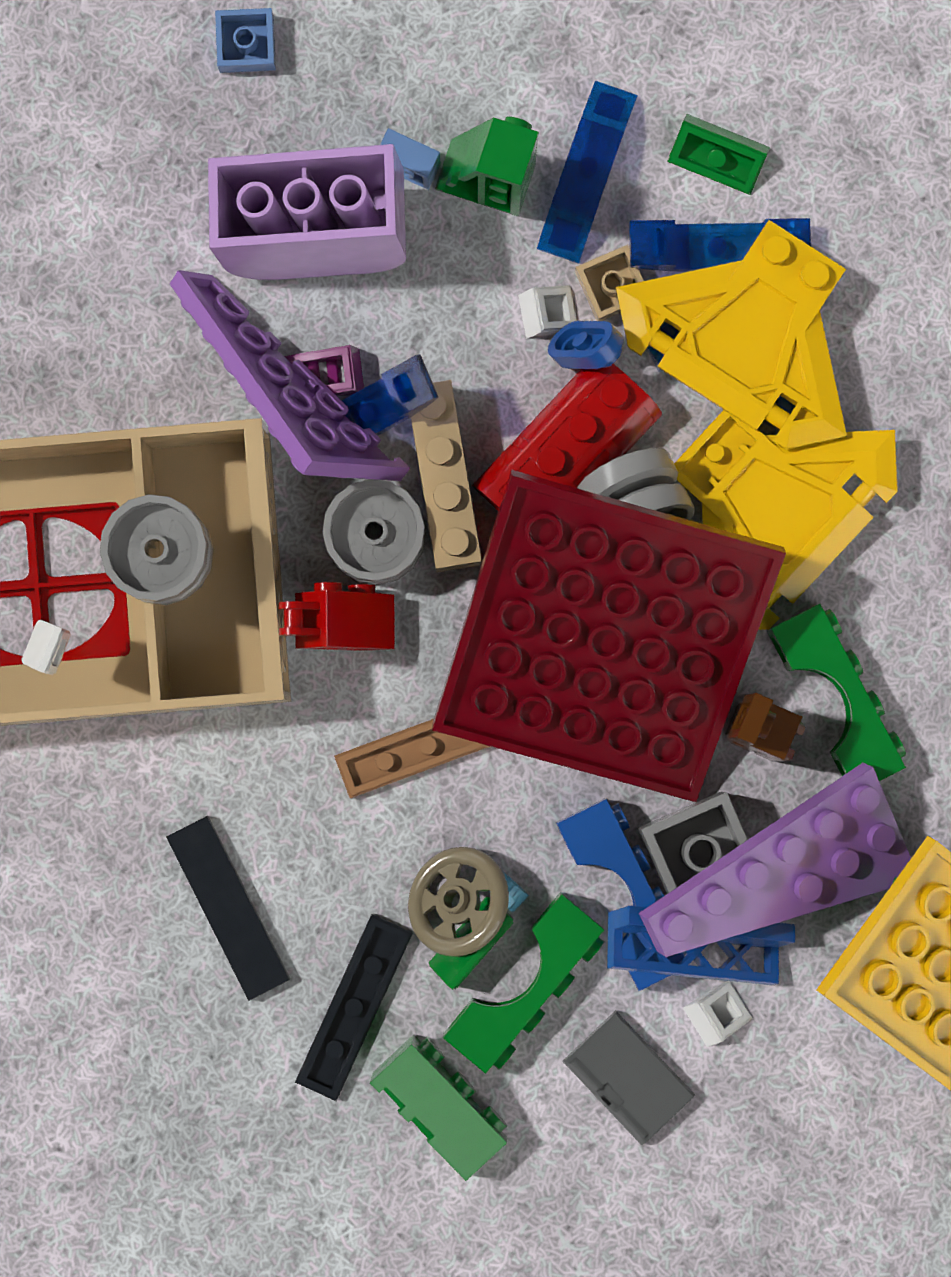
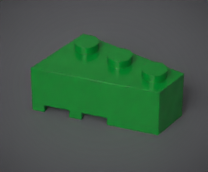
[435,116,539,217]
[370,1035,507,1181]

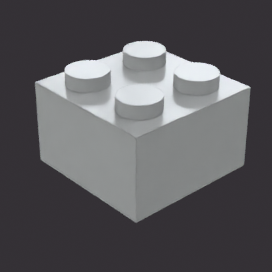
[638,792,748,895]

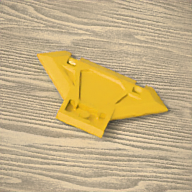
[616,220,847,450]
[674,410,898,630]

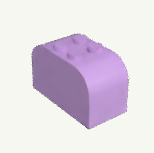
[208,144,406,280]

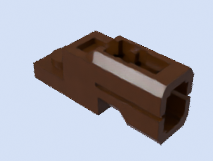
[725,693,806,761]

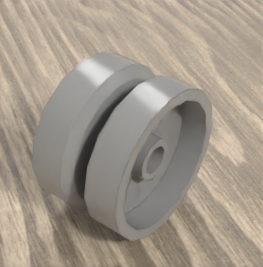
[577,448,695,520]
[322,479,426,585]
[100,494,214,605]

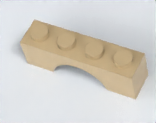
[406,380,482,573]

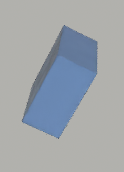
[215,8,276,73]
[380,128,441,190]

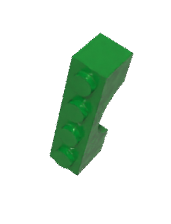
[767,604,906,781]
[443,892,605,1074]

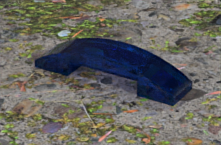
[537,81,638,264]
[629,218,811,272]
[342,354,439,436]

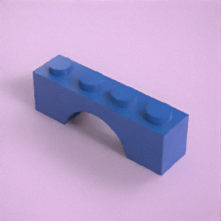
[556,798,688,991]

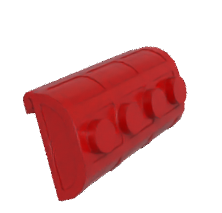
[471,363,663,511]

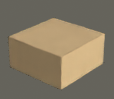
[575,245,644,321]

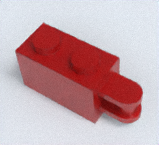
[279,582,395,651]

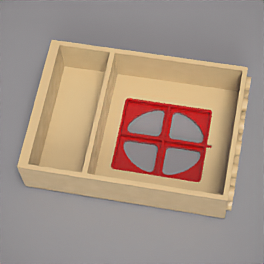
[0,418,291,726]

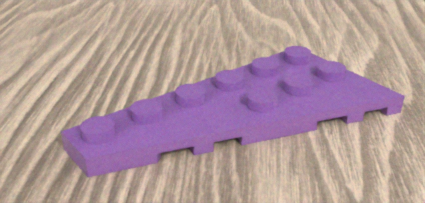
[170,270,410,481]
[639,763,911,957]

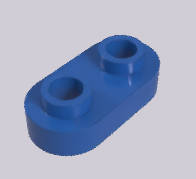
[548,321,624,369]

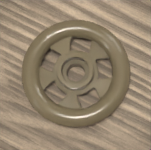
[408,847,509,956]

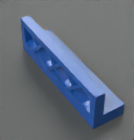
[607,905,795,985]

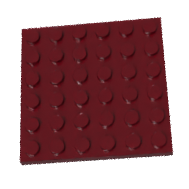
[432,470,786,802]

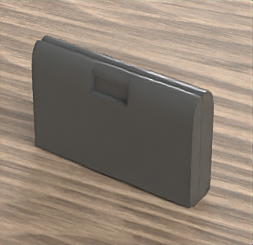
[563,1010,695,1145]

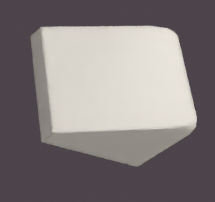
[518,285,577,339]
[22,620,71,675]
[683,981,753,1047]

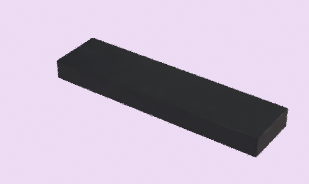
[166,816,290,1001]
[295,914,413,1102]

